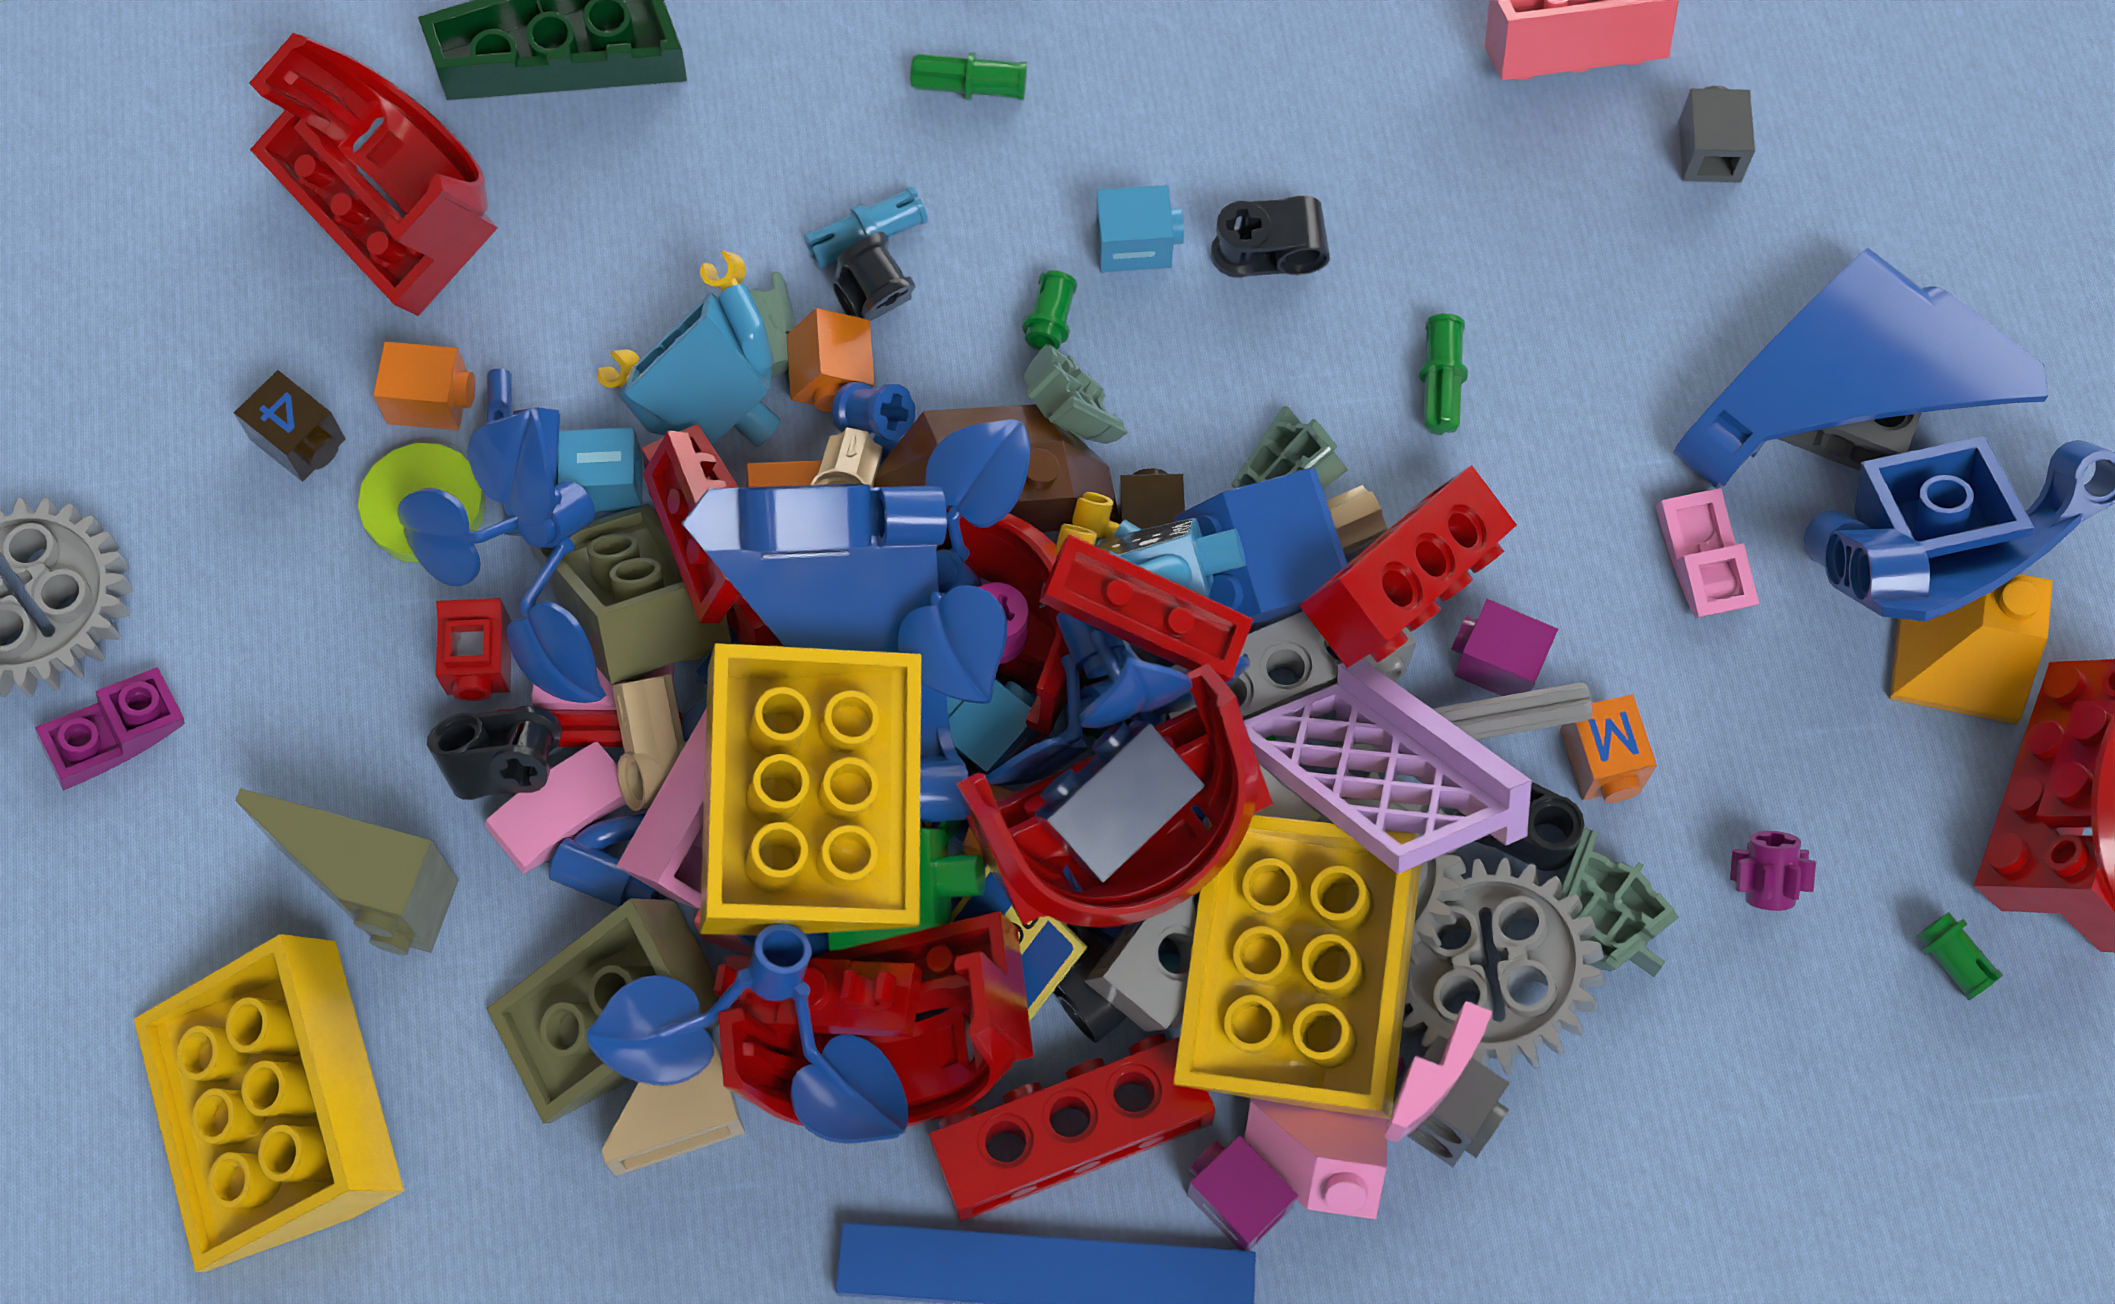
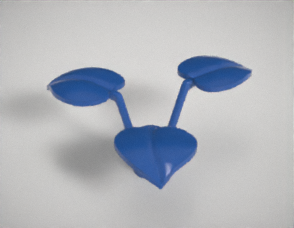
[397,408,607,703]
[898,419,1030,704]
[971,612,1251,785]
[586,924,908,1144]

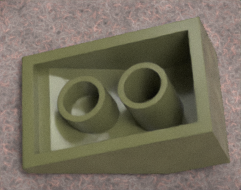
[533,503,731,684]
[235,788,459,955]
[486,898,719,1124]

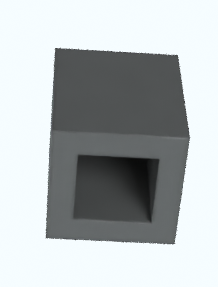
[1678,86,1755,183]

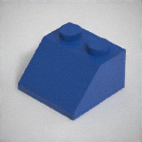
[1854,435,2034,558]
[1174,468,1347,634]

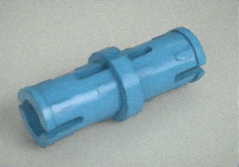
[804,187,928,270]

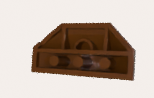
[873,404,1120,532]

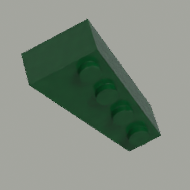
[418,0,687,100]

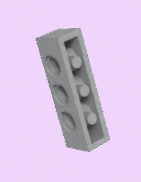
[1166,611,1416,721]
[1084,765,1321,1032]

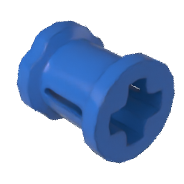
[832,382,916,440]

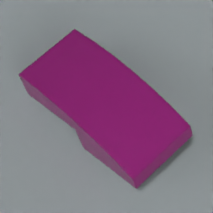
[35,667,185,791]

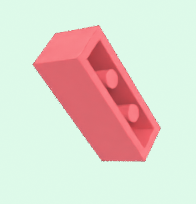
[1484,0,1679,81]

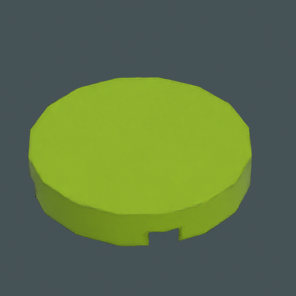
[357,443,486,563]

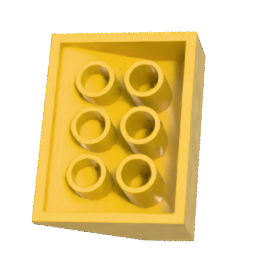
[700,643,921,935]
[1174,815,1421,1119]
[134,934,404,1272]

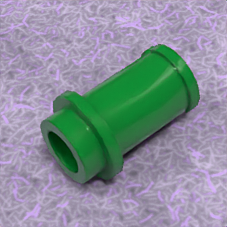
[1022,270,1077,351]
[1917,912,2003,1001]

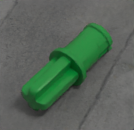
[910,52,1027,100]
[1419,313,1468,435]

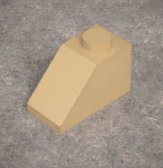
[601,1042,745,1176]

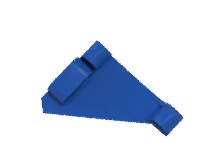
[1673,248,2049,489]
[1803,440,2115,622]
[682,484,969,823]

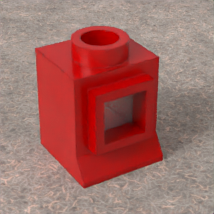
[435,598,512,701]

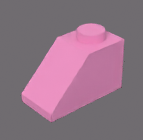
[1244,1098,1388,1220]

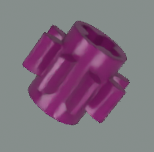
[1730,831,1817,911]

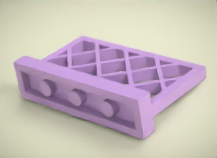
[1244,659,1532,874]

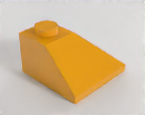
[1889,574,2053,725]

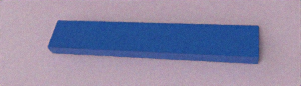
[836,1222,1256,1304]

